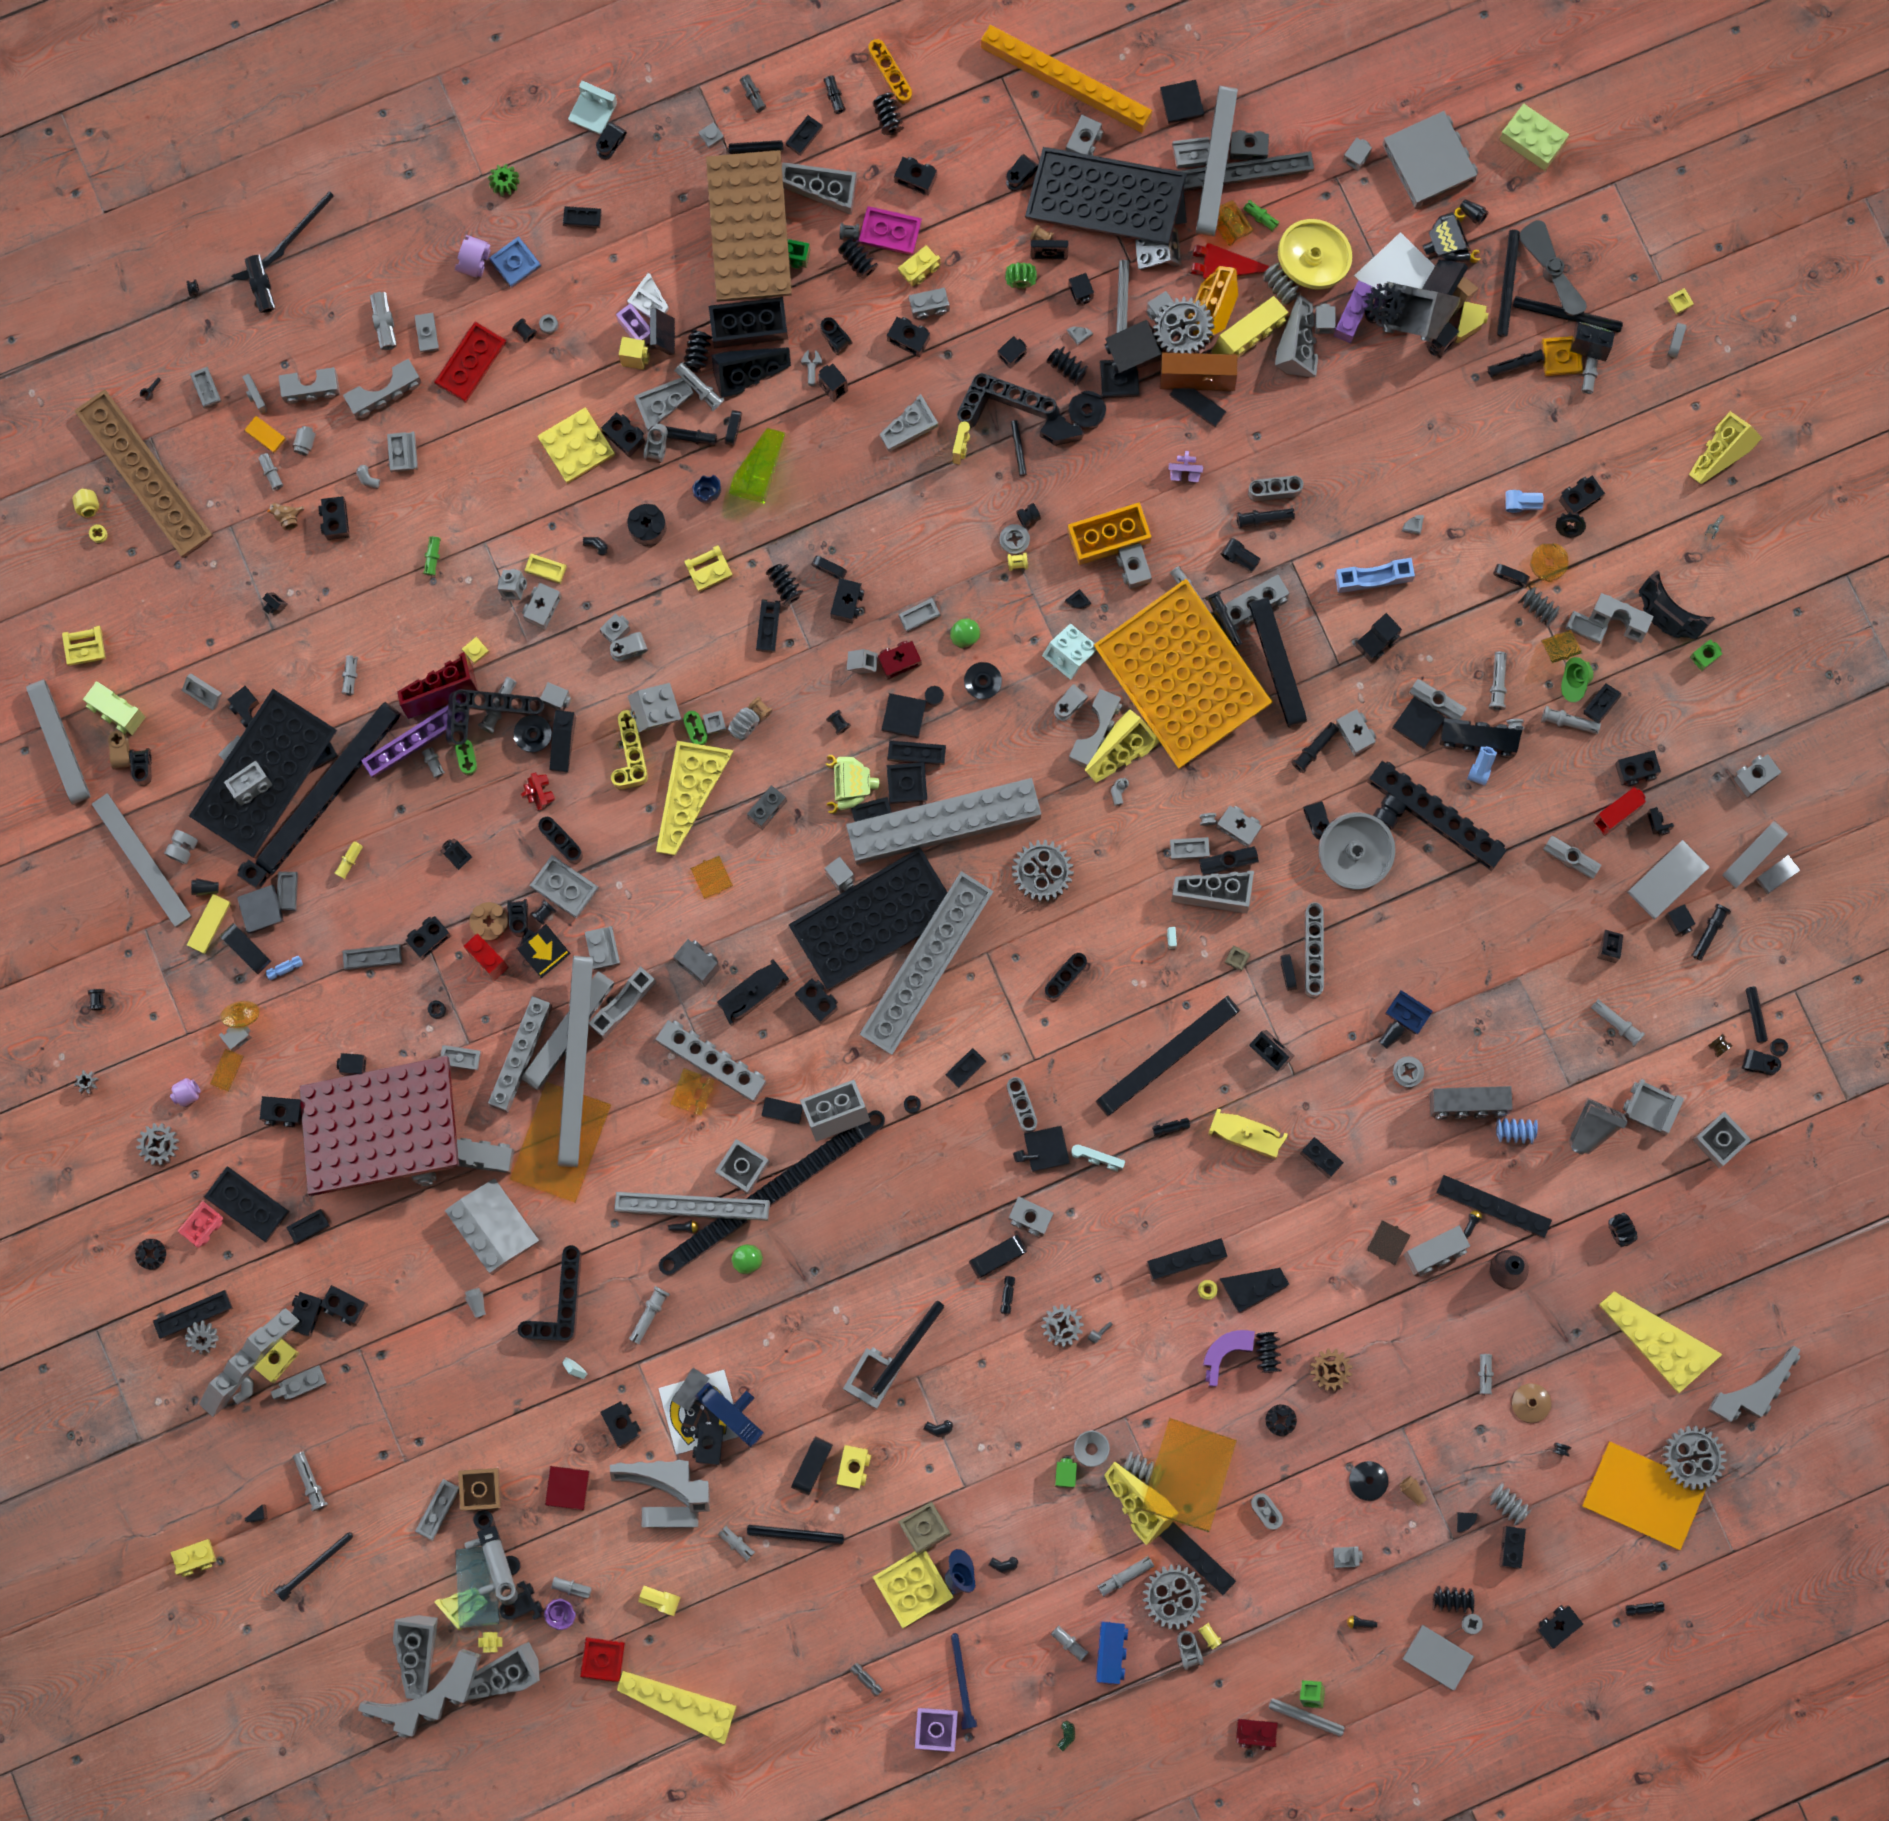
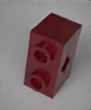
[878,640,922,680]

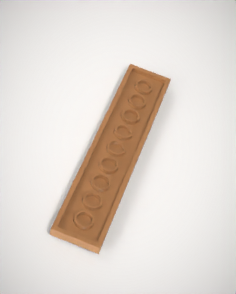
[74,389,213,558]

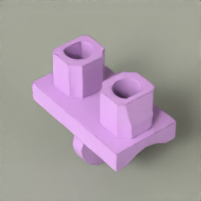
[1168,451,1203,482]

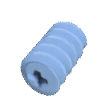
[1496,1118,1538,1144]

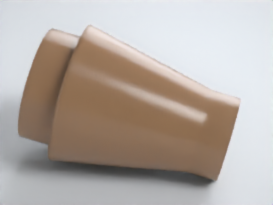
[1399,1476,1427,1506]

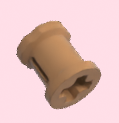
[1030,225,1054,240]
[748,696,773,722]

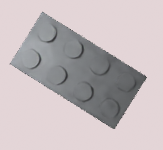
[1429,1086,1513,1120]

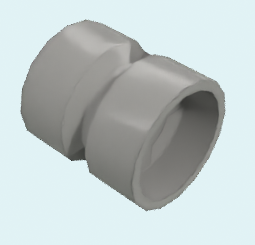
[164,830,198,864]

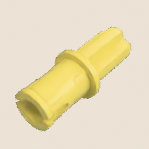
[335,842,363,879]

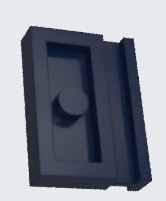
[1385,990,1433,1035]

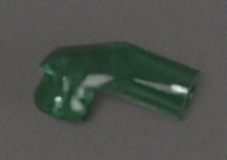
[1057,1721,1075,1751]

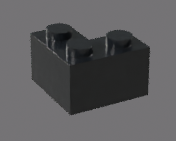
[1355,613,1402,663]

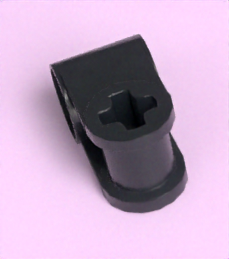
[596,122,627,160]
[1006,154,1038,191]
[820,317,853,355]
[129,748,152,786]
[1303,801,1330,840]
[507,899,528,937]
[1742,1049,1781,1075]

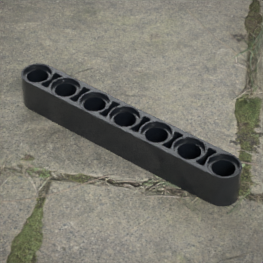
[1249,597,1307,728]

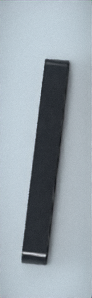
[1095,995,1241,1117]

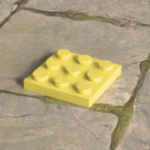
[537,407,615,484]
[873,1551,954,1628]

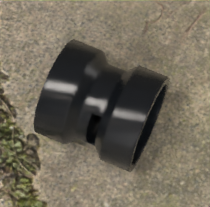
[1016,503,1041,528]

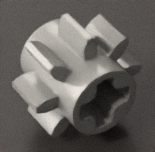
[74,1070,99,1094]

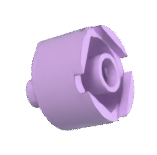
[455,235,491,278]

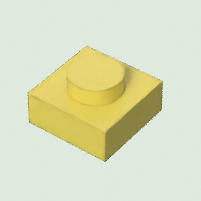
[1667,288,1694,315]
[462,637,489,664]

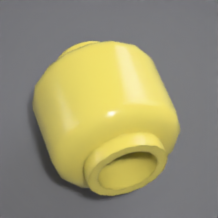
[72,489,99,518]

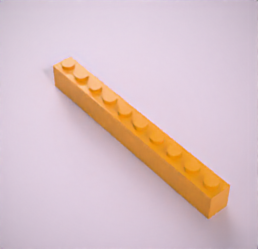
[981,25,1152,134]

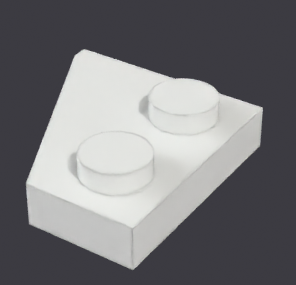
[627,273,669,318]

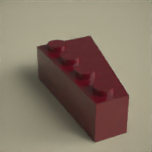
[397,652,478,719]

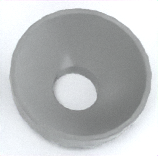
[1074,1431,1110,1467]

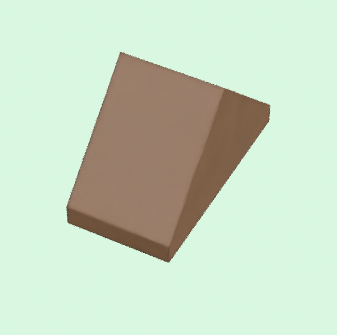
[1452,277,1479,316]

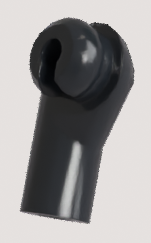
[923,1420,953,1437]
[988,1557,1019,1574]

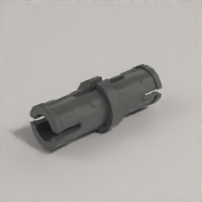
[740,74,766,113]

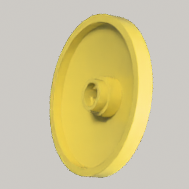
[1278,219,1352,289]

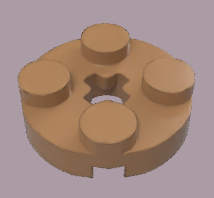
[469,902,509,941]

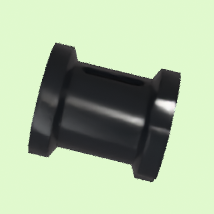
[512,318,537,343]
[826,710,851,735]
[531,900,556,925]
[87,989,106,1011]

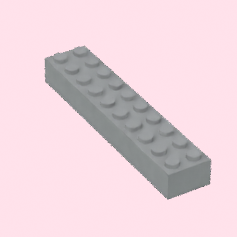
[846,778,1041,865]

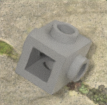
[498,569,527,600]

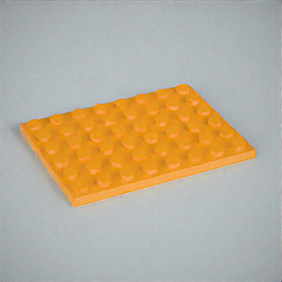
[1094,579,1273,769]

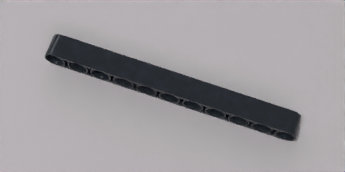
[256,702,401,875]

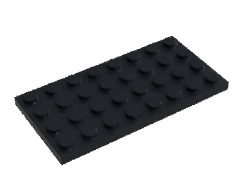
[1025,147,1187,245]
[189,688,338,858]
[788,847,948,991]

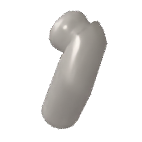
[356,465,380,489]

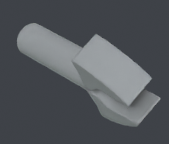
[801,350,822,386]

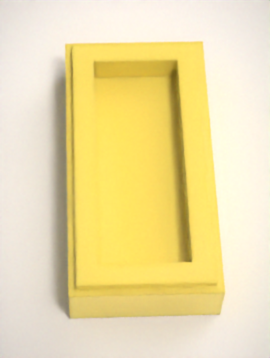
[524,554,567,584]

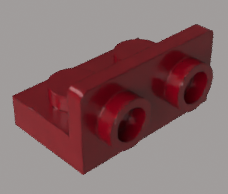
[1235,1719,1278,1751]

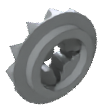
[1000,524,1030,555]
[1393,1056,1424,1088]

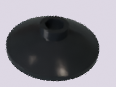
[964,662,1002,699]
[514,715,552,752]
[1349,1461,1388,1501]

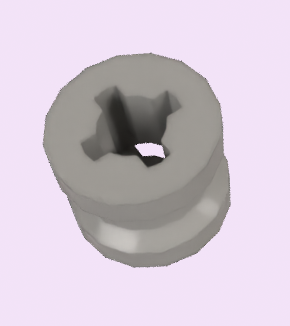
[1461,1614,1483,1634]

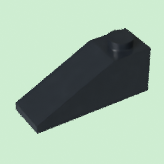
[549,710,576,772]

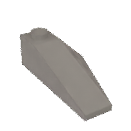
[1275,295,1318,377]
[393,1615,438,1699]

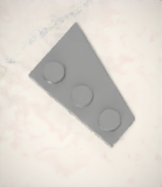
[634,378,694,431]
[880,394,939,452]

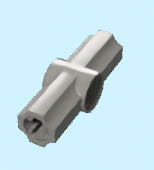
[370,292,397,351]
[1409,679,1467,720]
[1543,836,1601,880]

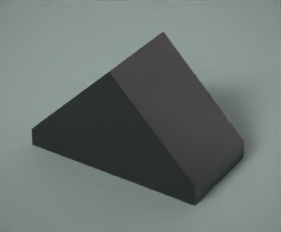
[1597,930,1623,963]

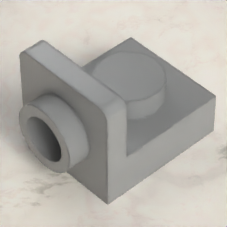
[1333,1547,1363,1568]

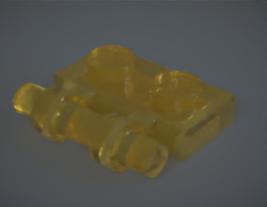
[670,1068,715,1116]

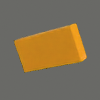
[244,416,286,454]

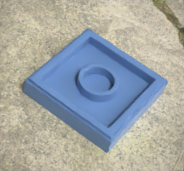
[489,236,541,288]

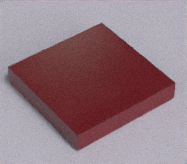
[545,1466,590,1510]

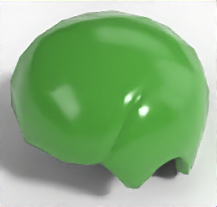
[950,618,980,648]
[731,1244,763,1274]

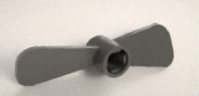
[1519,220,1587,316]

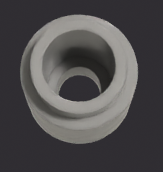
[293,426,316,455]

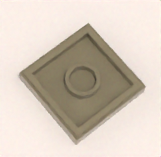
[898,1501,951,1555]

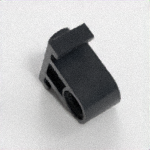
[499,1581,544,1620]

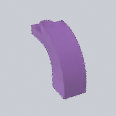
[1203,1330,1255,1387]

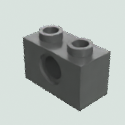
[1230,130,1269,161]
[747,785,787,830]

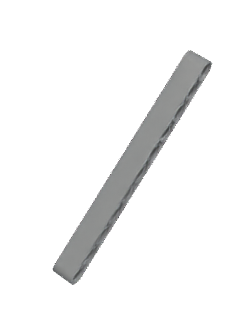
[558,956,593,1168]

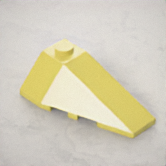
[1085,710,1160,783]
[1104,1462,1178,1545]

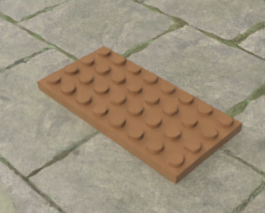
[706,150,792,302]

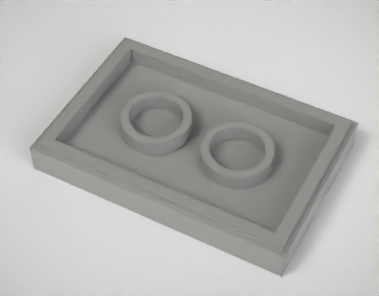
[530,855,599,919]
[1403,1625,1474,1691]

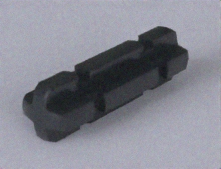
[1152,1118,1190,1136]
[1000,1276,1015,1315]
[1625,1602,1665,1616]

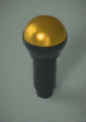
[1463,1211,1482,1239]
[668,1220,698,1234]
[1347,1615,1378,1629]

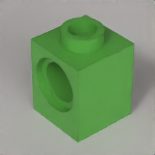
[1690,639,1722,672]
[1055,1458,1077,1488]
[1300,1680,1325,1708]

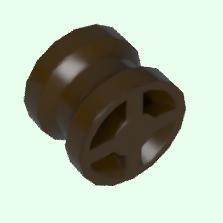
[1708,1034,1733,1058]

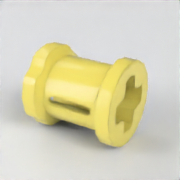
[1007,553,1028,571]

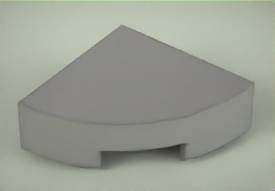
[1067,327,1093,346]
[1402,515,1424,535]

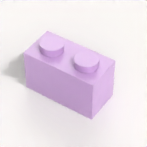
[616,303,650,345]

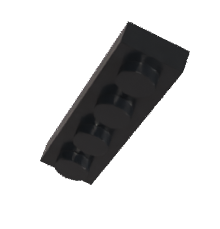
[153,1290,233,1339]

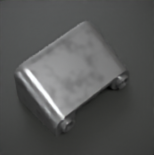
[1376,281,1460,342]

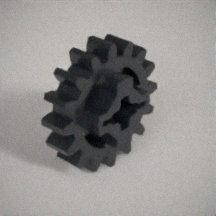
[1363,283,1405,324]

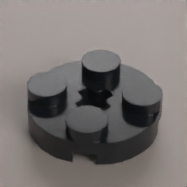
[1069,391,1106,429]

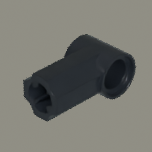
[1220,538,1261,573]

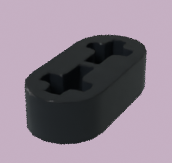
[725,410,742,446]
[811,556,847,579]
[1493,564,1530,587]
[1280,954,1297,991]

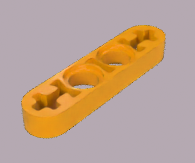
[868,39,912,104]

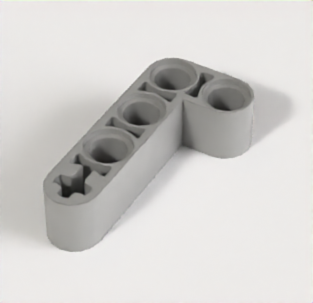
[1722,820,1789,888]

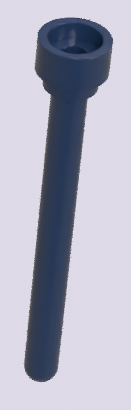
[951,1633,978,1730]

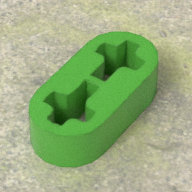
[683,711,708,745]
[455,739,477,775]

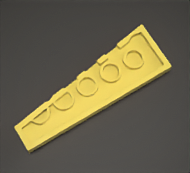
[617,1671,736,1744]

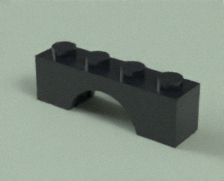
[1146,1238,1228,1282]

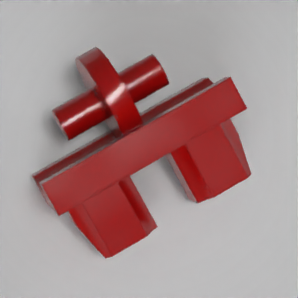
[521,772,555,811]

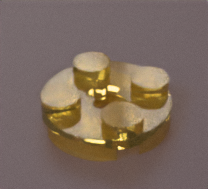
[1530,543,1569,582]

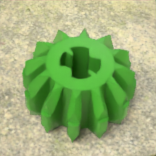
[488,164,520,196]
[1005,262,1037,289]

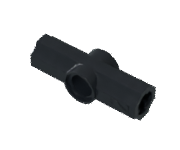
[245,255,275,313]
[1199,846,1259,876]

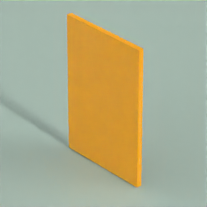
[1582,1441,1706,1550]

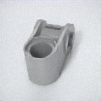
[644,424,668,462]
[610,632,648,662]
[1054,684,1088,721]
[1177,1630,1204,1670]

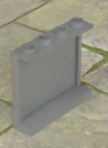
[1382,111,1478,209]

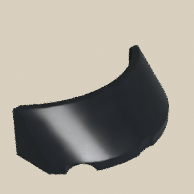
[1639,570,1715,639]

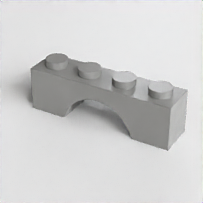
[343,359,422,419]
[1069,689,1122,768]
[588,966,656,1039]

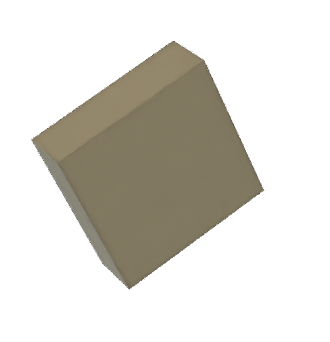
[1225,945,1250,972]

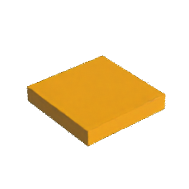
[1541,336,1583,376]

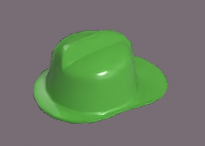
[1561,657,1594,702]

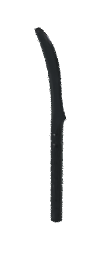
[231,191,334,280]

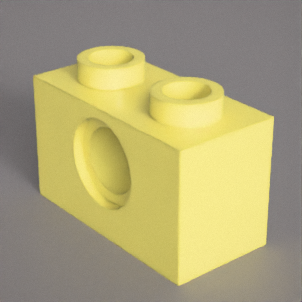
[255,1339,300,1383]
[837,1445,871,1489]

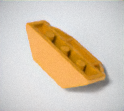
[1188,266,1238,337]

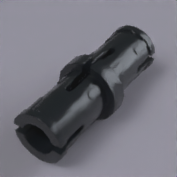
[823,75,846,114]

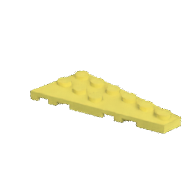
[656,741,734,856]
[1599,1292,1722,1393]

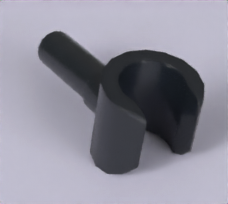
[139,377,161,401]
[1013,1150,1040,1162]

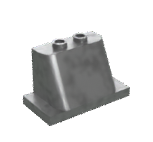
[1569,1097,1628,1155]

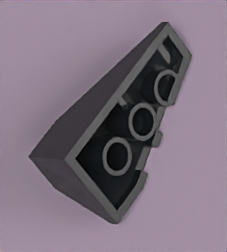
[712,347,791,398]

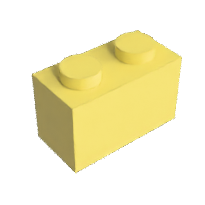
[619,337,650,370]

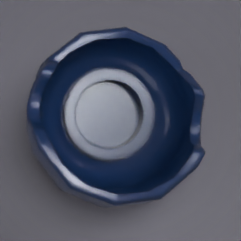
[692,475,721,503]

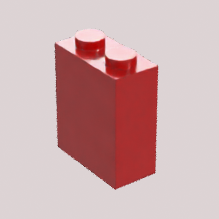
[1593,787,1646,836]
[463,933,509,980]

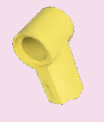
[638,1586,681,1616]

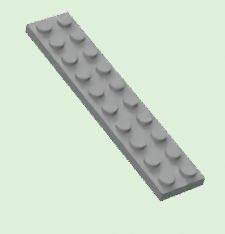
[859,871,994,1055]

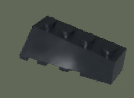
[1439,718,1523,758]

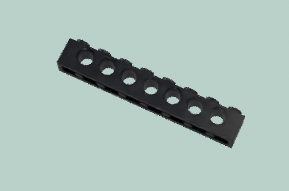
[1367,761,1507,871]

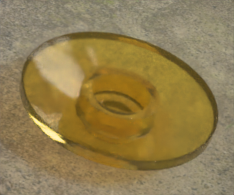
[221,1001,259,1028]

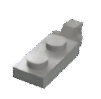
[271,1365,327,1400]

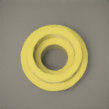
[1198,1280,1217,1300]

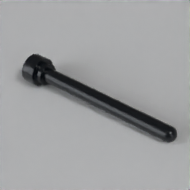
[274,1532,353,1602]

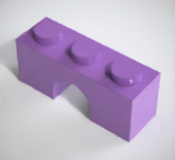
[1334,280,1373,344]

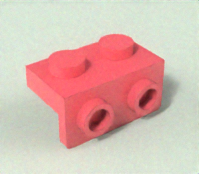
[178,1201,223,1248]

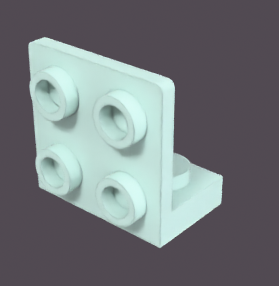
[568,81,617,135]
[1042,624,1097,680]

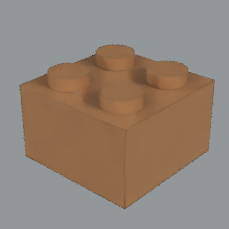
[458,1468,501,1511]

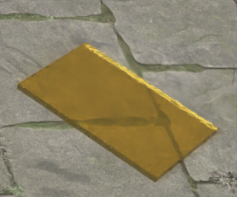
[510,1082,611,1203]
[1141,1418,1237,1532]

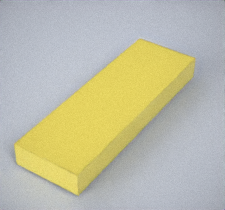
[187,894,231,954]

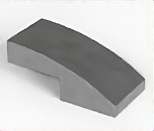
[1756,855,1800,894]

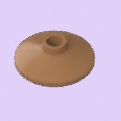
[1512,1384,1551,1423]

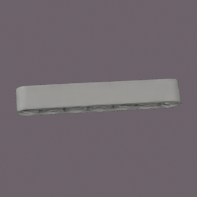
[26,679,91,805]
[522,972,615,1090]

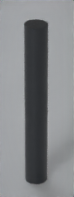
[1011,420,1027,476]

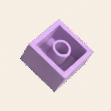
[915,1708,958,1752]

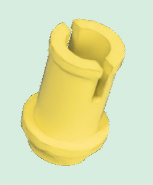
[1198,1623,1222,1650]

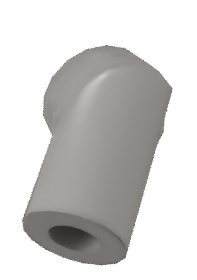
[1111,778,1129,806]
[232,1376,254,1405]

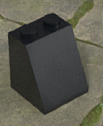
[1104,320,1163,374]

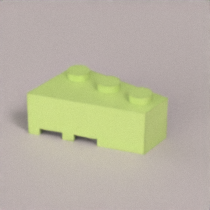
[83,681,146,735]

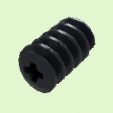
[872,92,904,135]
[838,237,878,279]
[683,330,712,373]
[1046,346,1088,386]
[766,564,803,606]
[1255,1332,1282,1373]
[1433,1586,1475,1614]

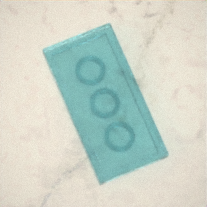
[456,1547,499,1628]

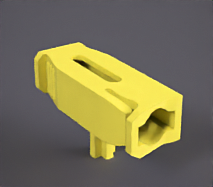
[1208,1108,1288,1159]

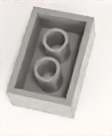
[800,1080,870,1142]
[1403,1225,1470,1276]

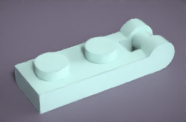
[1071,1145,1125,1172]

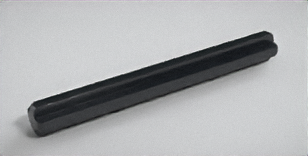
[747,1525,844,1545]

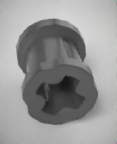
[840,223,859,241]

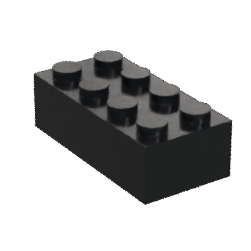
[709,297,788,348]

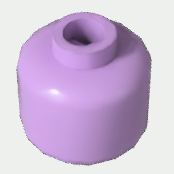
[170,1078,201,1107]

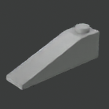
[467,1642,540,1700]

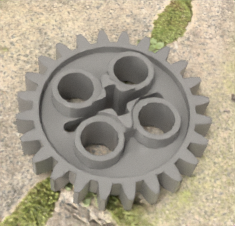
[1153,297,1215,354]
[1012,840,1074,902]
[1661,1426,1727,1491]
[1142,1565,1207,1629]

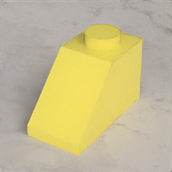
[1456,302,1489,343]

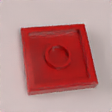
[580,1637,625,1682]

